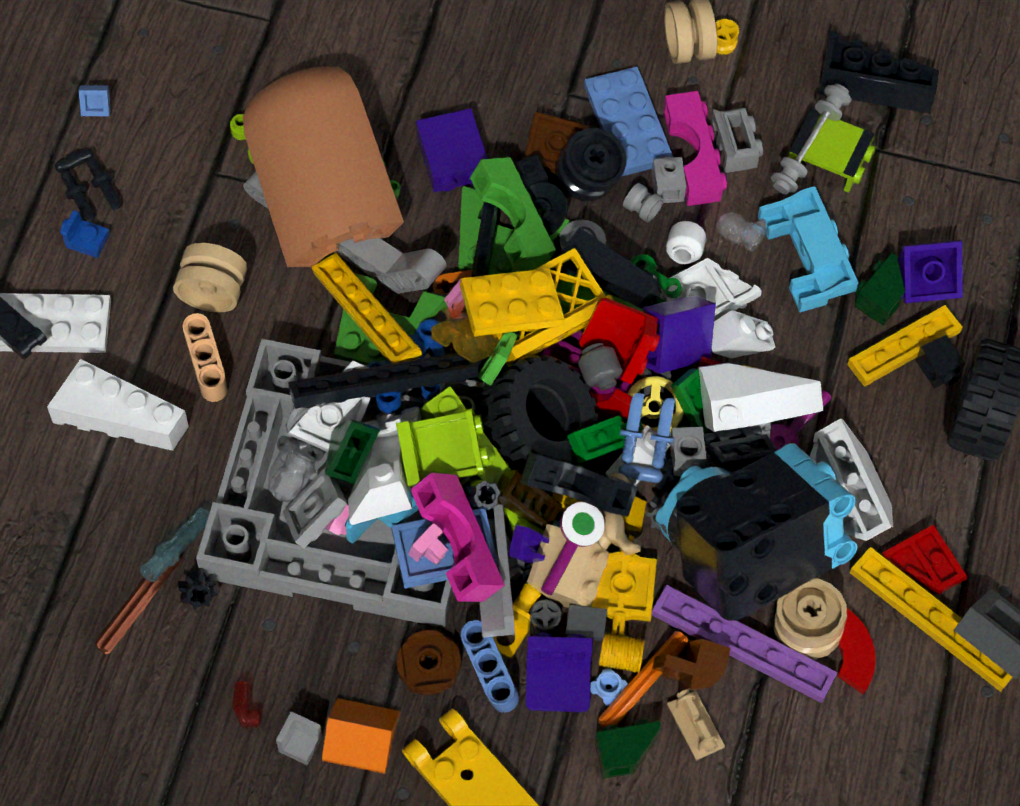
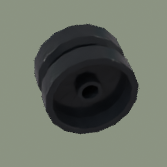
[555,128,627,201]

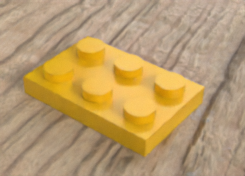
[460,268,565,336]

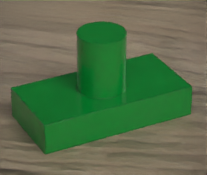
[671,369,710,434]

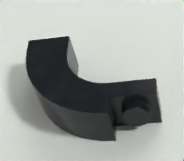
[520,452,638,517]

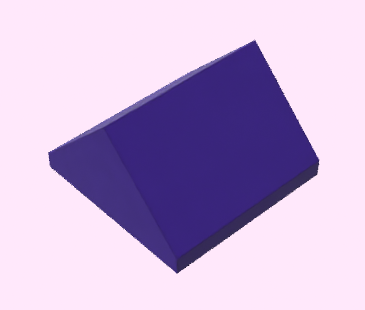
[898,240,963,304]

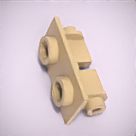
[667,689,725,761]

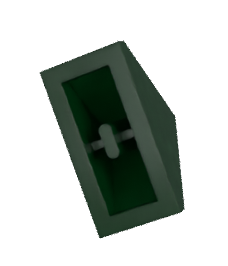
[325,419,380,484]

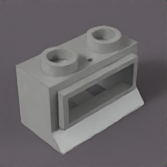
[710,108,763,173]

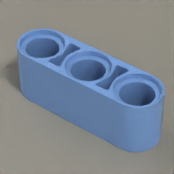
[461,620,519,713]

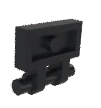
[704,425,777,471]

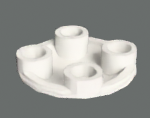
[365,407,421,437]

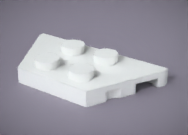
[660,258,761,321]

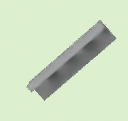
[480,504,515,638]

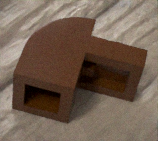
[652,639,731,692]

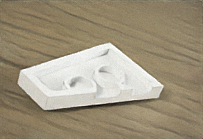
[287,361,371,452]

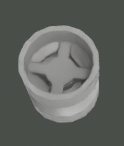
[623,183,663,223]

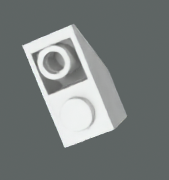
[712,310,776,358]

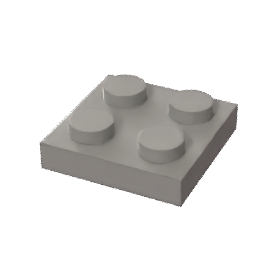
[283,468,347,548]

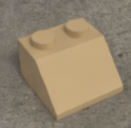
[527,524,609,608]

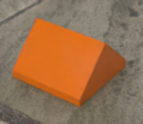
[322,698,400,774]

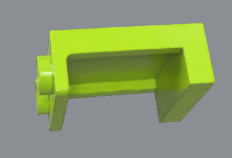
[396,409,490,488]

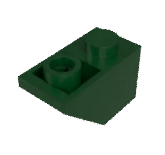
[854,253,905,326]
[594,719,661,779]

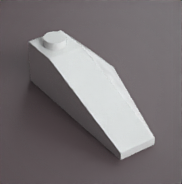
[699,363,823,432]
[348,434,412,525]

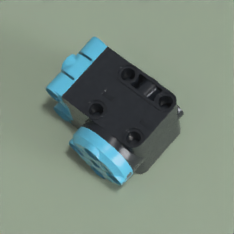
[655,443,857,621]

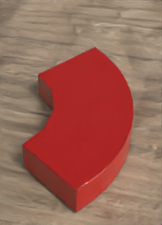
[589,388,632,422]
[837,608,876,695]

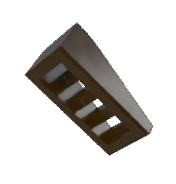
[496,470,562,531]

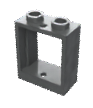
[954,588,1020,679]

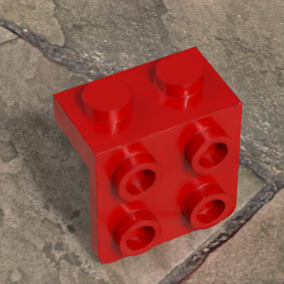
[579,298,660,384]

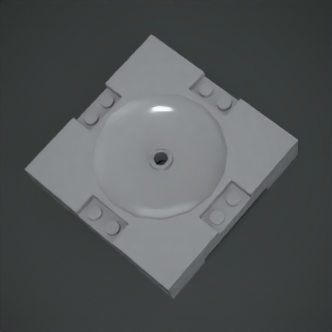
[196,339,488,629]

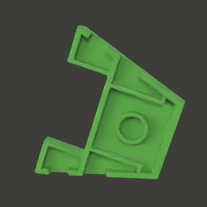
[459,186,569,275]
[334,273,448,365]

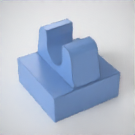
[78,85,111,116]

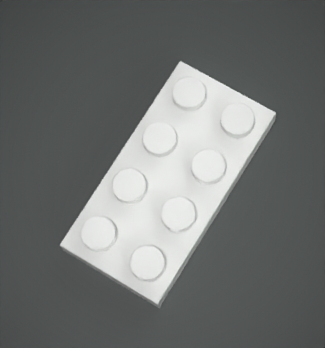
[0,293,111,353]

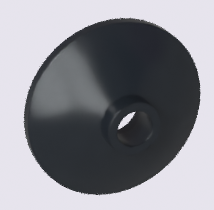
[526,182,568,236]

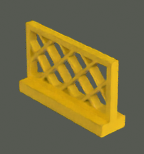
[492,248,614,366]

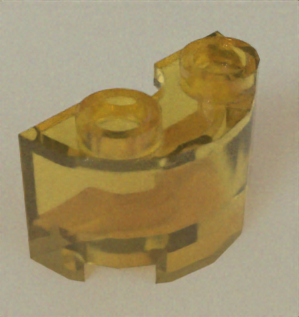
[430,312,499,363]

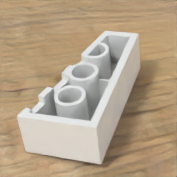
[47,359,189,451]

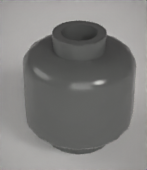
[578,343,623,391]

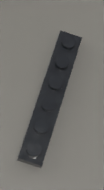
[288,351,478,409]

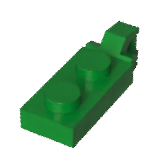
[567,416,644,464]

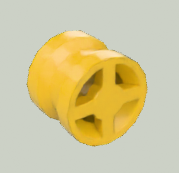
[715,19,739,55]

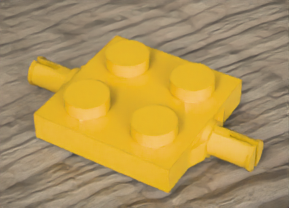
[591,534,657,637]

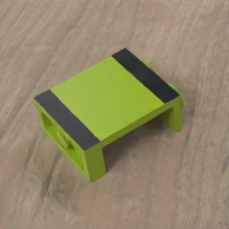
[788,109,876,193]

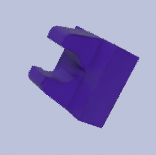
[508,525,549,564]

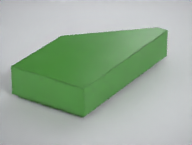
[477,332,517,386]

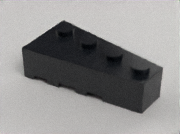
[818,30,939,114]

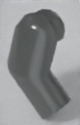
[277,435,324,462]

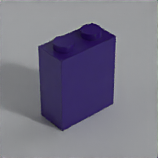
[416,108,487,192]
[643,295,716,374]

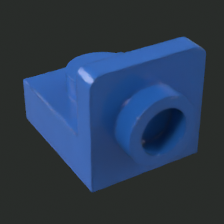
[61,210,110,258]

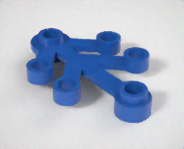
[367,319,446,414]

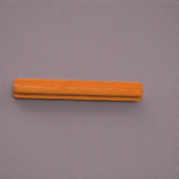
[598,631,689,727]

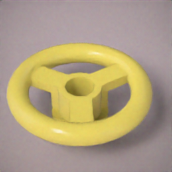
[627,376,684,433]

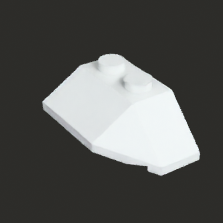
[810,418,893,541]

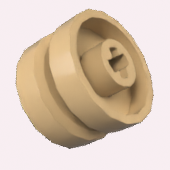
[664,0,717,64]
[173,243,247,312]
[774,578,847,660]

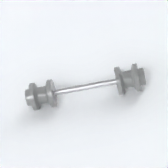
[771,84,851,194]

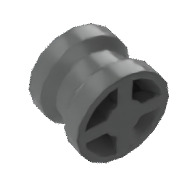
[530,600,561,636]

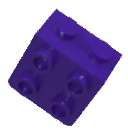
[526,633,592,712]

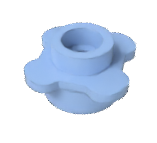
[590,668,628,706]

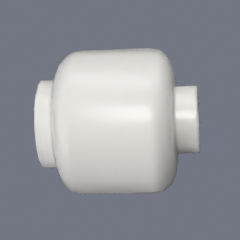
[666,221,706,264]

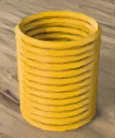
[599,632,645,673]

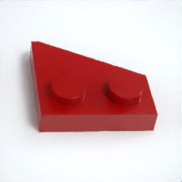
[881,525,967,594]

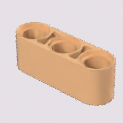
[183,313,228,402]

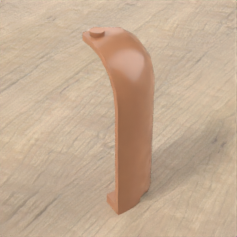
[243,66,404,267]

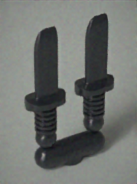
[55,148,121,222]

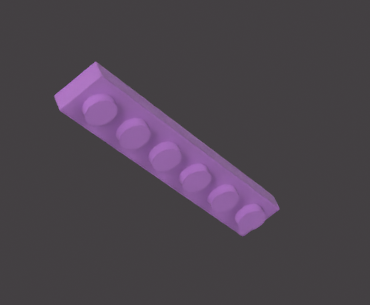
[652,585,838,703]

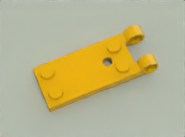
[402,709,539,806]

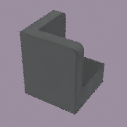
[565,604,607,641]

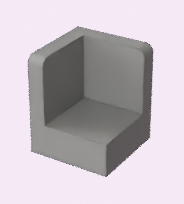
[276,712,322,765]

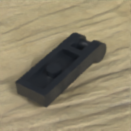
[0,297,47,360]

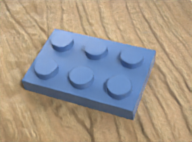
[391,509,499,589]

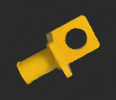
[493,584,541,658]

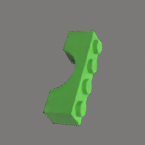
[470,157,556,271]

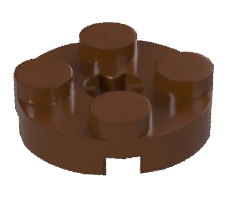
[397,630,461,695]

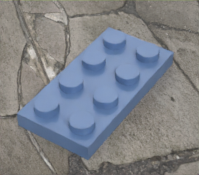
[584,67,673,176]

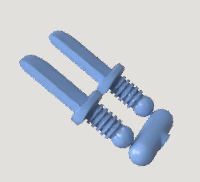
[618,393,675,483]

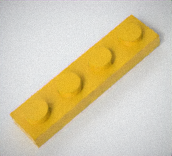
[847,305,963,387]

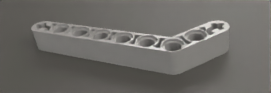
[243,171,447,293]

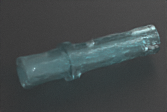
[140,508,209,582]

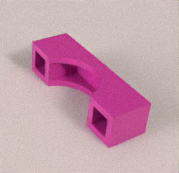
[663,91,727,206]
[411,473,505,602]

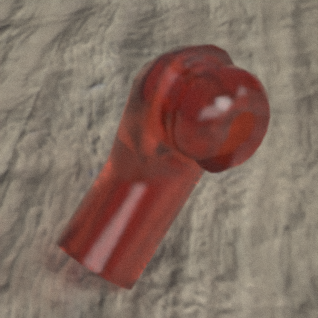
[232,681,260,729]

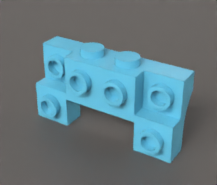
[758,186,859,313]

